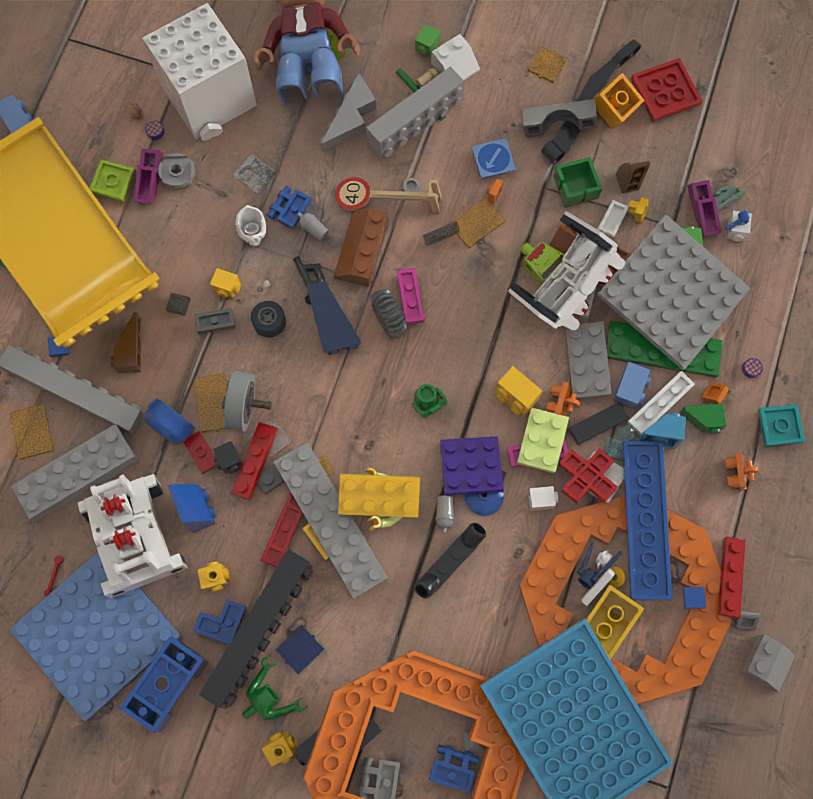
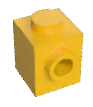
[210,268,241,298]

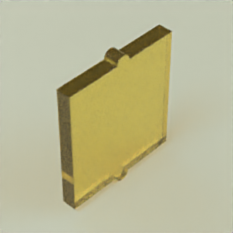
[528,46,567,83]

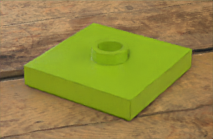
[89,159,136,203]

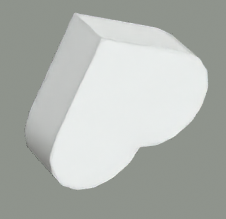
[199,123,223,141]

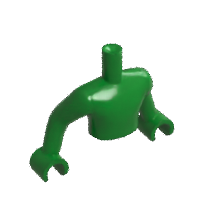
[242,655,308,720]

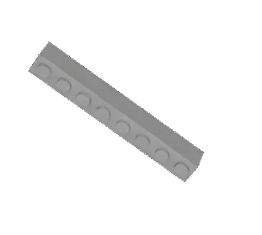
[0,345,145,435]

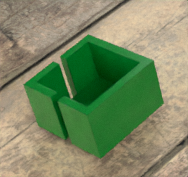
[553,157,602,208]

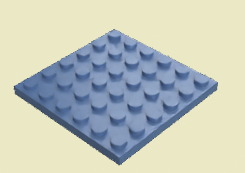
[9,552,182,722]

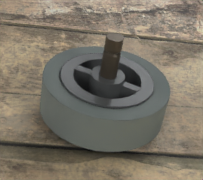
[222,371,272,432]

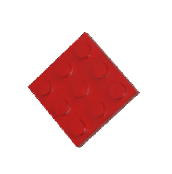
[631,58,703,122]

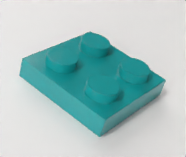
[758,404,805,447]

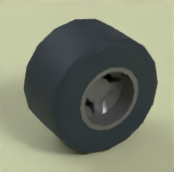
[251,301,286,337]

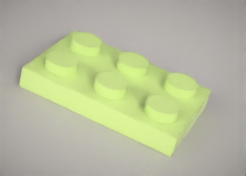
[517,407,569,474]

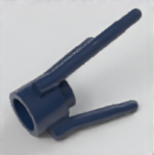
[577,542,623,589]

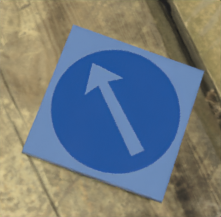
[472,138,516,179]

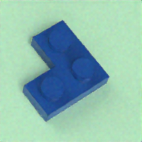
[193,600,247,645]

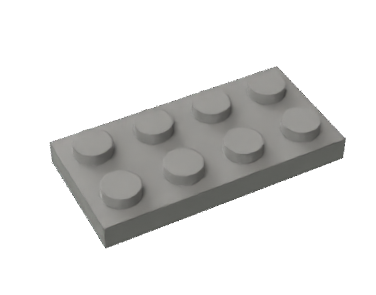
[566,321,612,400]

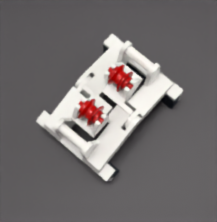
[78,474,188,598]

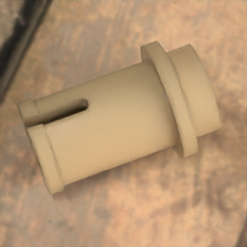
[415,68,438,88]

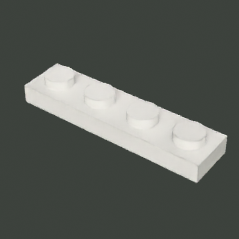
[627,371,695,436]

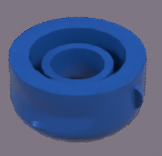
[145,398,195,444]

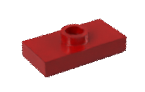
[184,431,216,474]

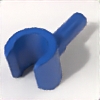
[725,210,750,231]

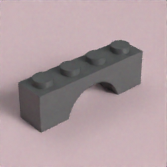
[523,99,598,137]

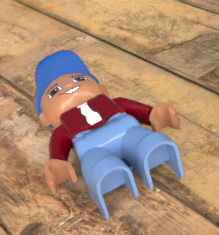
[253,0,360,105]

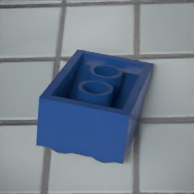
[168,484,216,533]

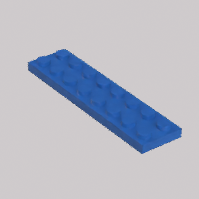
[622,441,672,600]

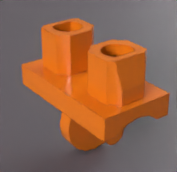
[546,382,580,416]
[725,452,759,491]

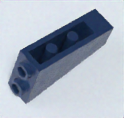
[307,281,361,355]

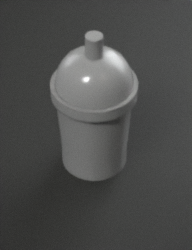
[297,212,329,241]
[435,496,455,534]

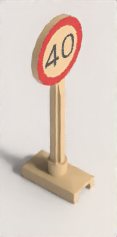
[335,177,442,213]

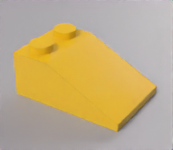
[586,585,645,660]

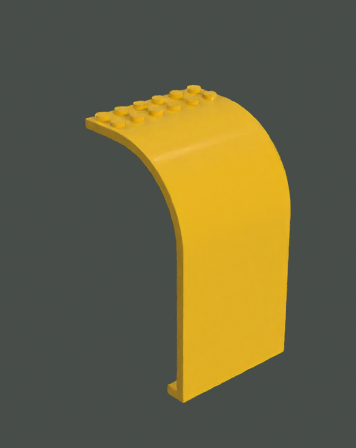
[0,117,160,348]

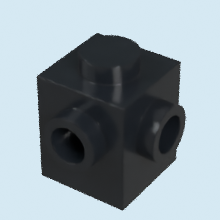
[213,441,242,474]

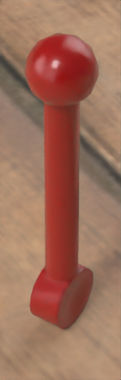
[44,556,63,597]

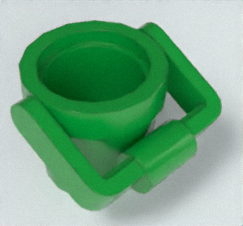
[412,384,447,418]

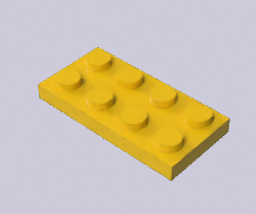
[338,473,420,518]

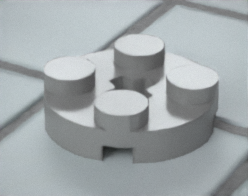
[158,153,195,189]

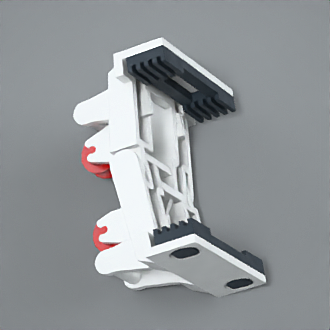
[508,211,625,330]

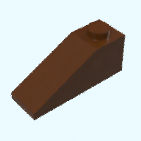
[616,161,650,194]
[111,312,141,373]

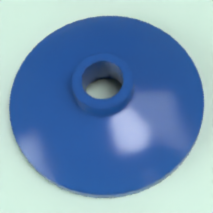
[465,493,504,516]

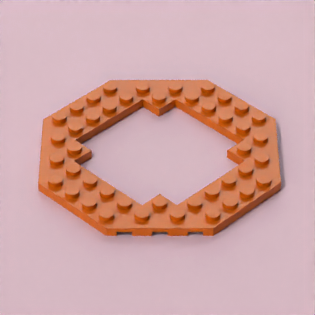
[519,495,733,704]
[303,651,526,799]

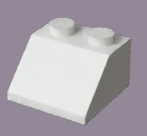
[431,34,480,80]

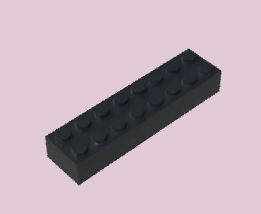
[199,549,313,709]

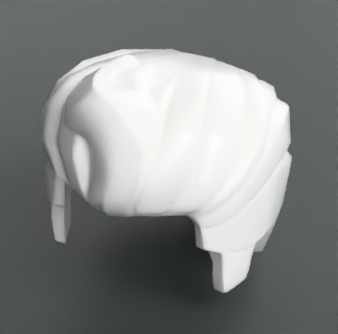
[236,205,266,246]

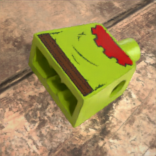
[520,242,564,287]

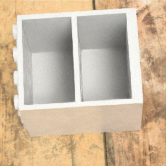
[142,3,257,139]

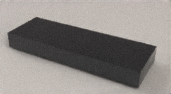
[569,402,629,445]

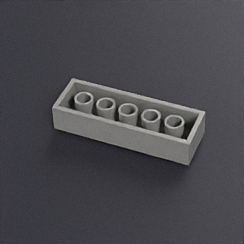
[366,66,464,160]
[11,424,140,523]

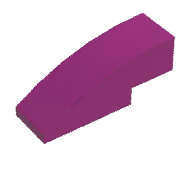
[134,148,163,204]
[687,180,722,237]

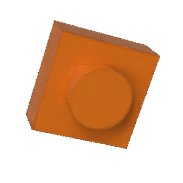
[487,179,504,204]
[701,382,729,404]

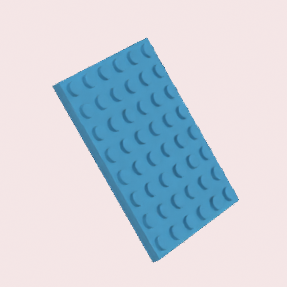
[479,618,673,799]

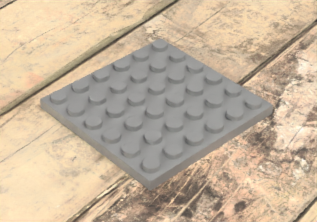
[597,215,750,370]

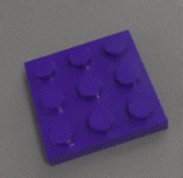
[440,436,504,496]

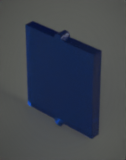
[276,625,324,675]

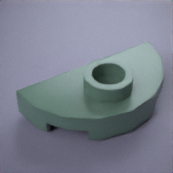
[713,186,745,212]

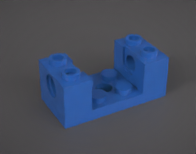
[120,637,209,733]

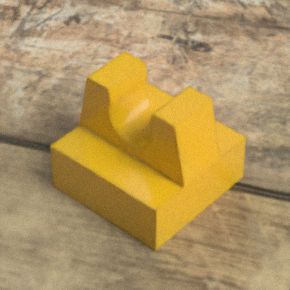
[628,197,649,223]

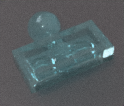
[604,425,635,461]

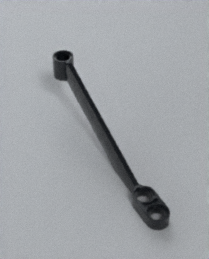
[541,39,641,164]

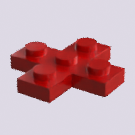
[559,448,618,504]

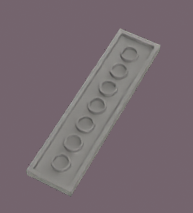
[273,442,388,599]

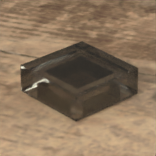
[166,293,190,316]

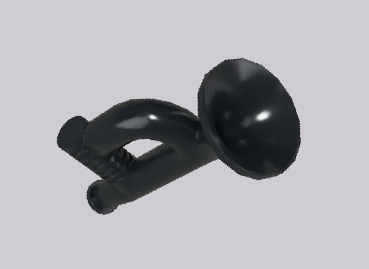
[293,256,325,304]

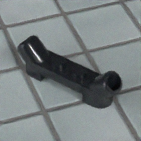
[414,523,486,599]

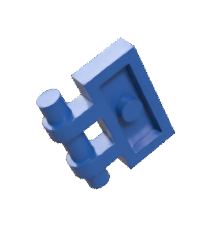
[267,186,312,230]
[429,745,479,793]

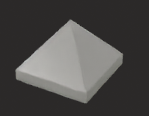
[735,611,760,630]
[464,731,486,753]

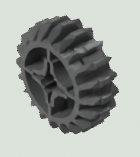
[370,288,407,339]

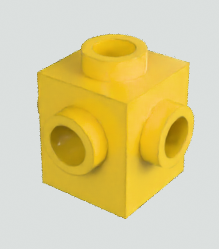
[197,562,230,592]
[261,731,297,767]

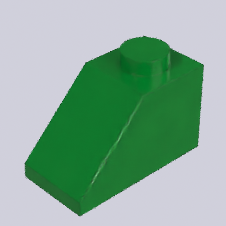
[680,404,726,434]

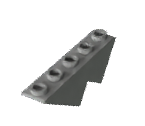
[319,74,376,152]

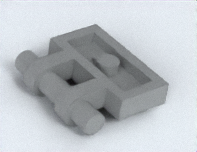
[358,757,400,799]

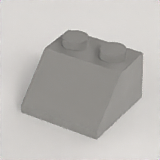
[741,634,795,692]

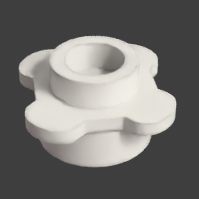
[596,550,613,570]

